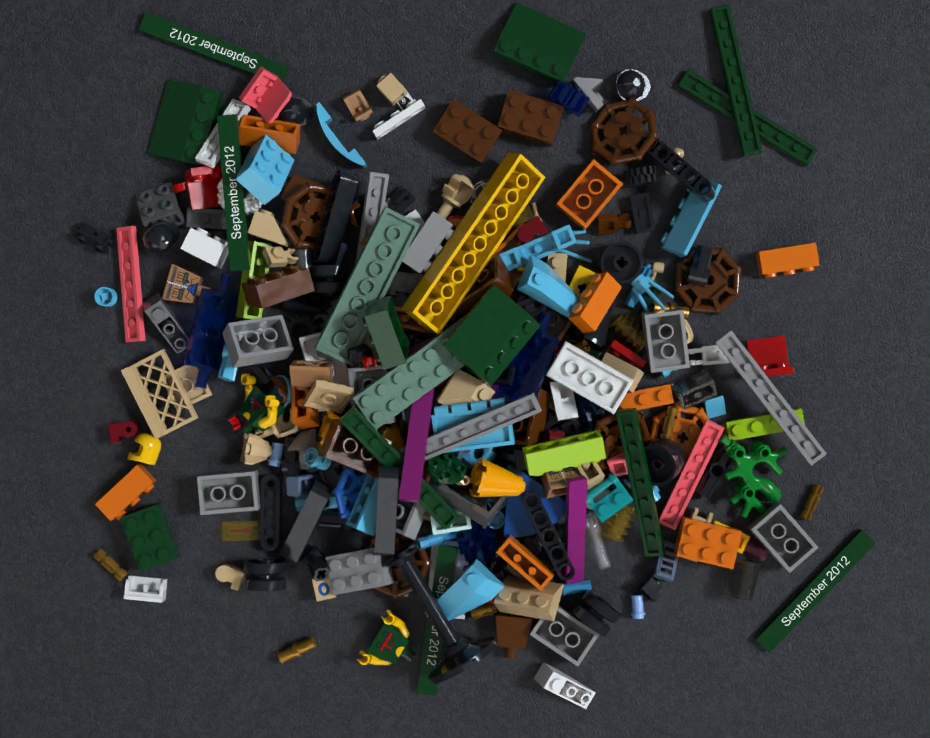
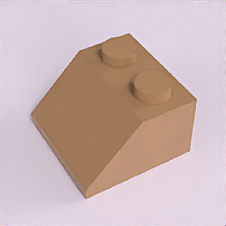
[290,360,333,390]

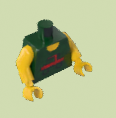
[239,374,285,435]
[356,610,415,665]

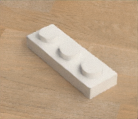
[373,99,425,140]

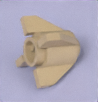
[240,433,272,465]

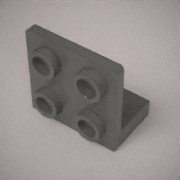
[136,182,186,228]

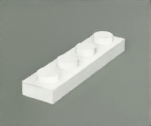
[195,99,251,169]

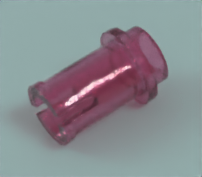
[743,541,769,562]

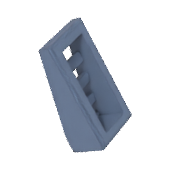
[286,472,322,497]
[652,540,679,582]

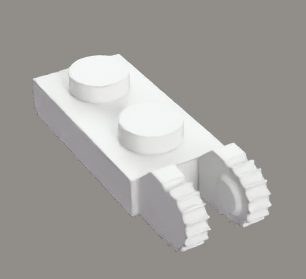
[688,345,730,366]

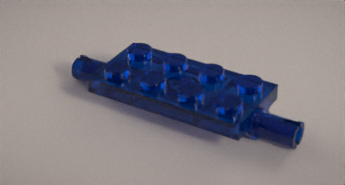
[184,273,237,389]
[494,311,560,404]

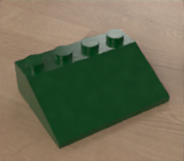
[493,3,586,87]
[148,79,224,167]
[442,284,541,386]

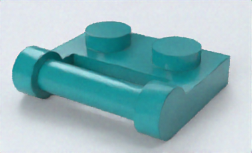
[587,472,633,523]

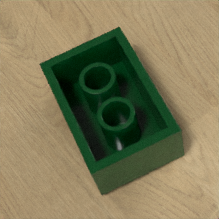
[363,296,410,370]
[120,503,180,572]

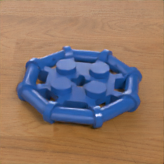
[332,466,367,520]

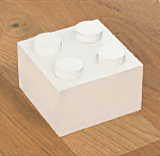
[180,227,229,269]

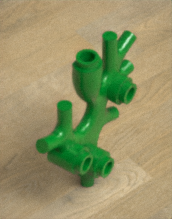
[719,435,787,518]

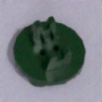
[427,452,467,487]

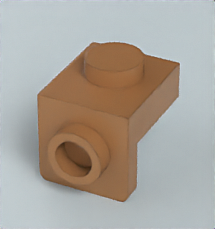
[343,88,373,122]

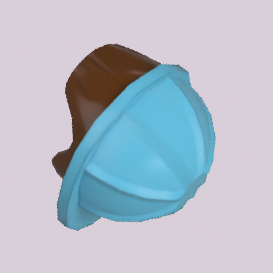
[268,375,292,409]

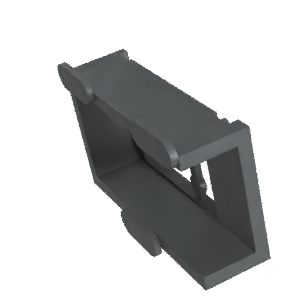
[429,468,507,529]

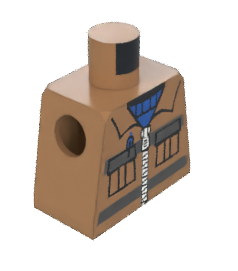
[162,264,211,304]
[540,467,581,499]

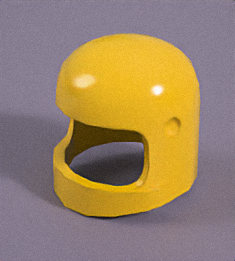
[127,433,161,465]

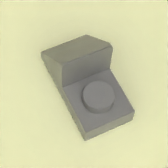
[572,77,604,112]
[287,429,317,470]

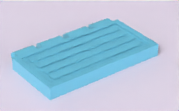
[431,398,515,453]

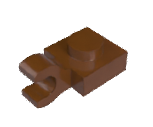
[597,213,631,235]

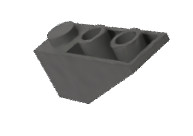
[143,292,193,354]

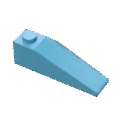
[517,255,580,317]
[425,559,505,621]

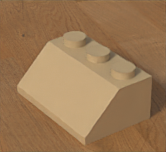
[494,575,564,621]

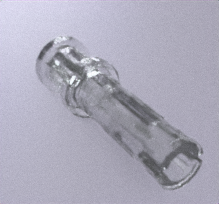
[585,510,611,569]

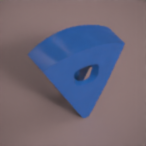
[503,467,566,538]

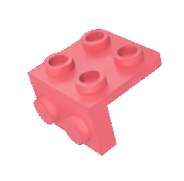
[239,66,292,124]

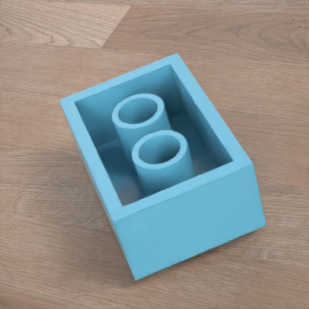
[235,135,294,205]

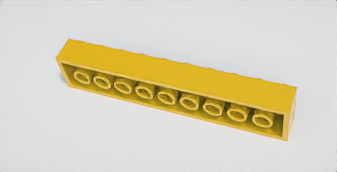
[401,152,546,335]

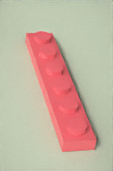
[116,226,146,343]
[658,419,725,530]

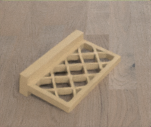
[121,349,199,439]

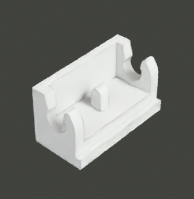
[550,381,579,421]
[123,575,168,603]

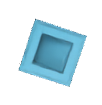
[702,395,726,418]

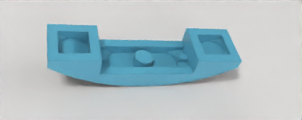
[316,102,367,168]
[499,224,577,271]

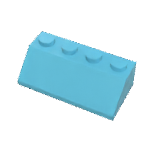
[660,181,722,258]

